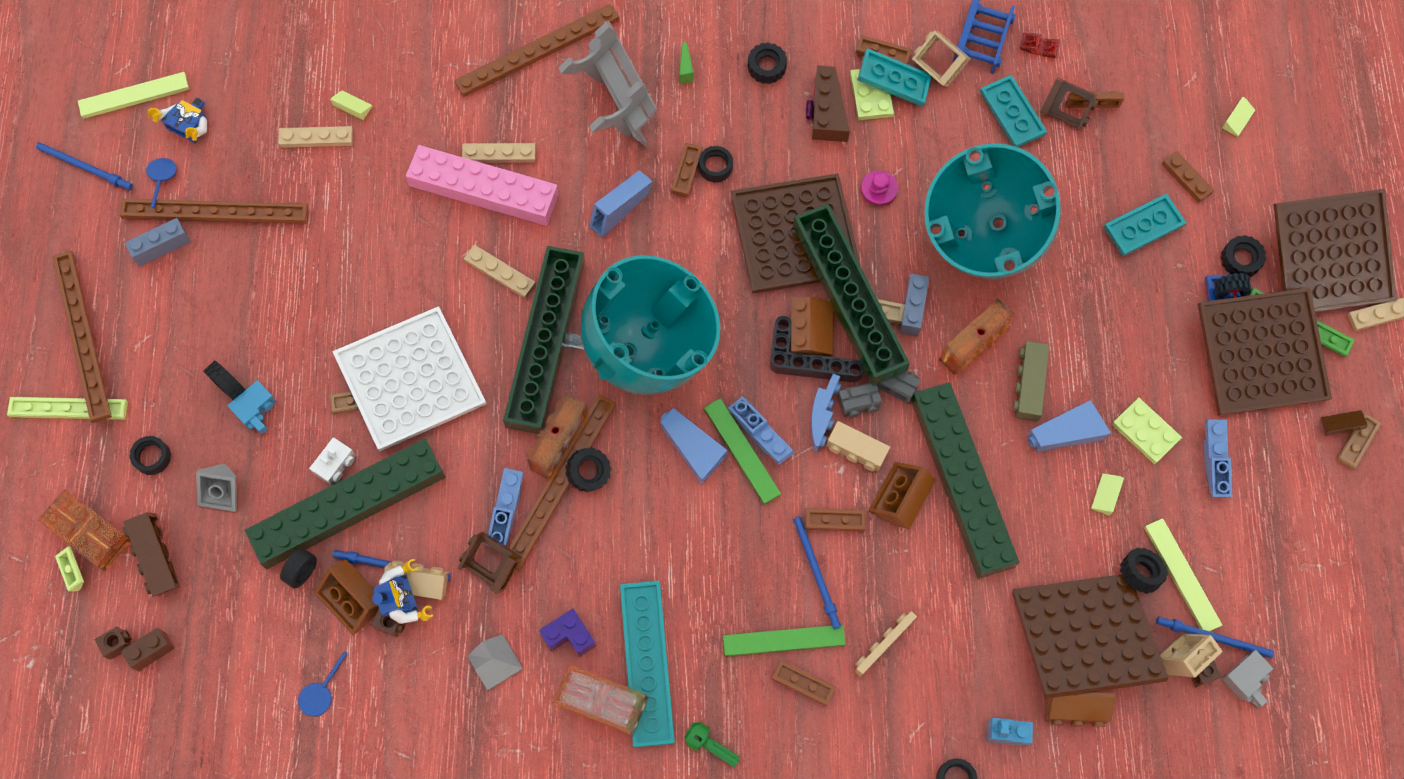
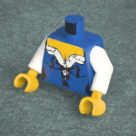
[148,98,207,143]
[372,559,433,624]

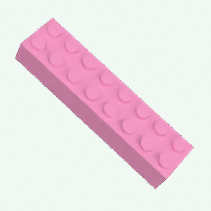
[406,145,559,226]

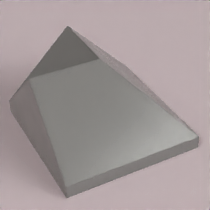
[196,464,237,512]
[467,634,523,690]

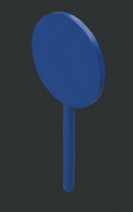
[146,158,177,208]
[298,652,347,716]

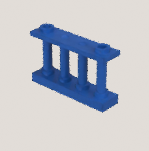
[953,0,1016,74]

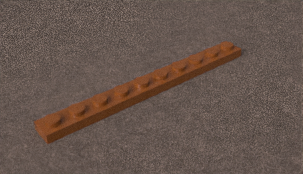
[455,4,619,97]
[120,199,309,224]
[52,250,112,423]
[501,394,616,571]

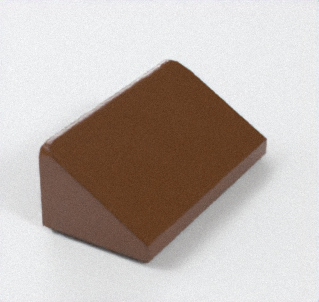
[1321,410,1368,436]

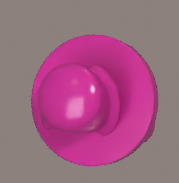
[861,171,898,205]

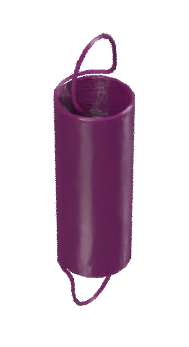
[806,96,814,123]

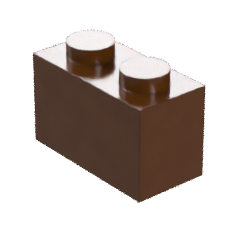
[121,628,174,672]

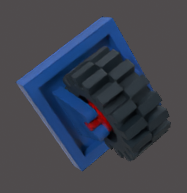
[1205,273,1252,301]

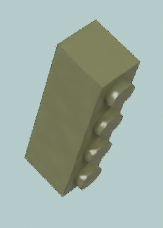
[1013,341,1049,422]

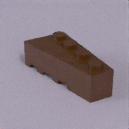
[812,65,850,142]
[123,512,180,597]

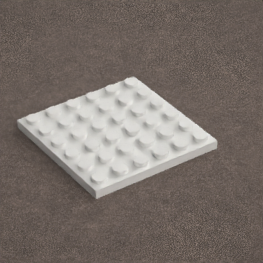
[332,306,486,452]

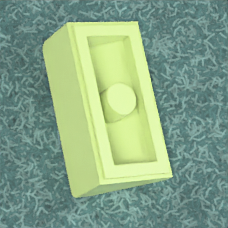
[330,90,373,120]
[1222,97,1255,137]
[1091,473,1124,516]
[55,546,84,592]

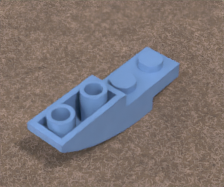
[810,374,841,452]
[728,396,794,465]
[1203,420,1232,497]
[486,468,525,547]

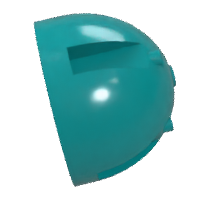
[924,143,1061,280]
[581,255,720,395]

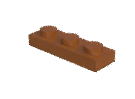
[856,35,912,64]
[1066,91,1124,108]
[671,142,703,197]
[1162,151,1214,203]
[806,508,866,531]
[772,660,836,706]

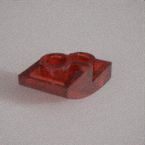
[1020,33,1060,58]

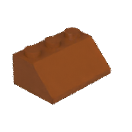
[791,296,834,357]
[868,462,936,529]
[314,559,379,635]
[1044,692,1116,727]

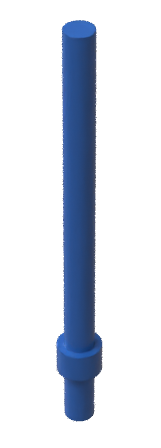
[36,142,133,190]
[793,517,841,630]
[333,550,451,582]
[1156,616,1274,658]

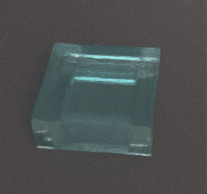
[564,333,584,349]

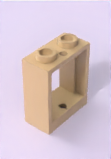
[912,30,971,87]
[1160,634,1223,678]

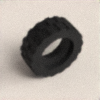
[747,42,787,84]
[1221,235,1266,277]
[203,360,245,400]
[565,448,611,492]
[1120,548,1168,594]

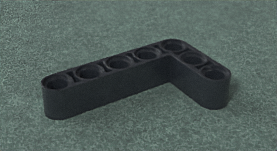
[770,316,864,382]

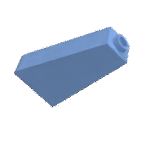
[589,170,653,238]
[1027,400,1111,452]
[660,408,727,484]

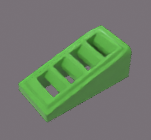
[679,42,694,84]

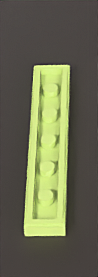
[78,72,190,119]
[7,397,128,420]
[1144,518,1222,631]

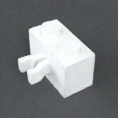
[309,437,356,486]

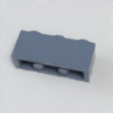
[125,218,191,267]
[899,273,929,337]

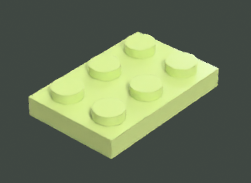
[850,69,894,120]
[1111,398,1182,465]

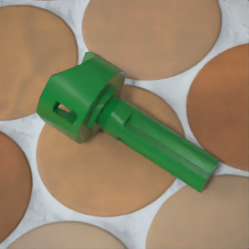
[685,722,741,767]

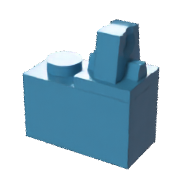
[227,380,277,434]
[986,718,1033,746]

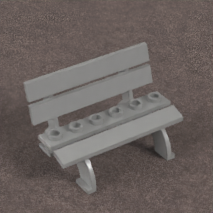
[558,21,657,147]

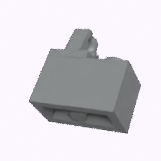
[1221,650,1274,708]

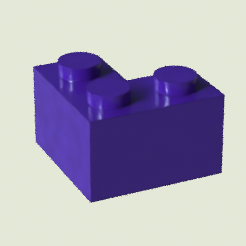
[539,608,596,657]

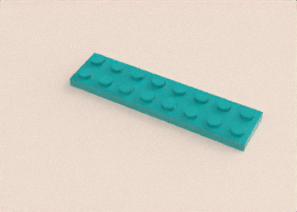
[620,581,675,748]

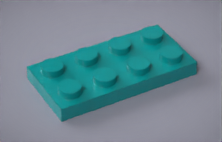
[857,48,931,106]
[979,75,1047,147]
[1103,193,1187,257]

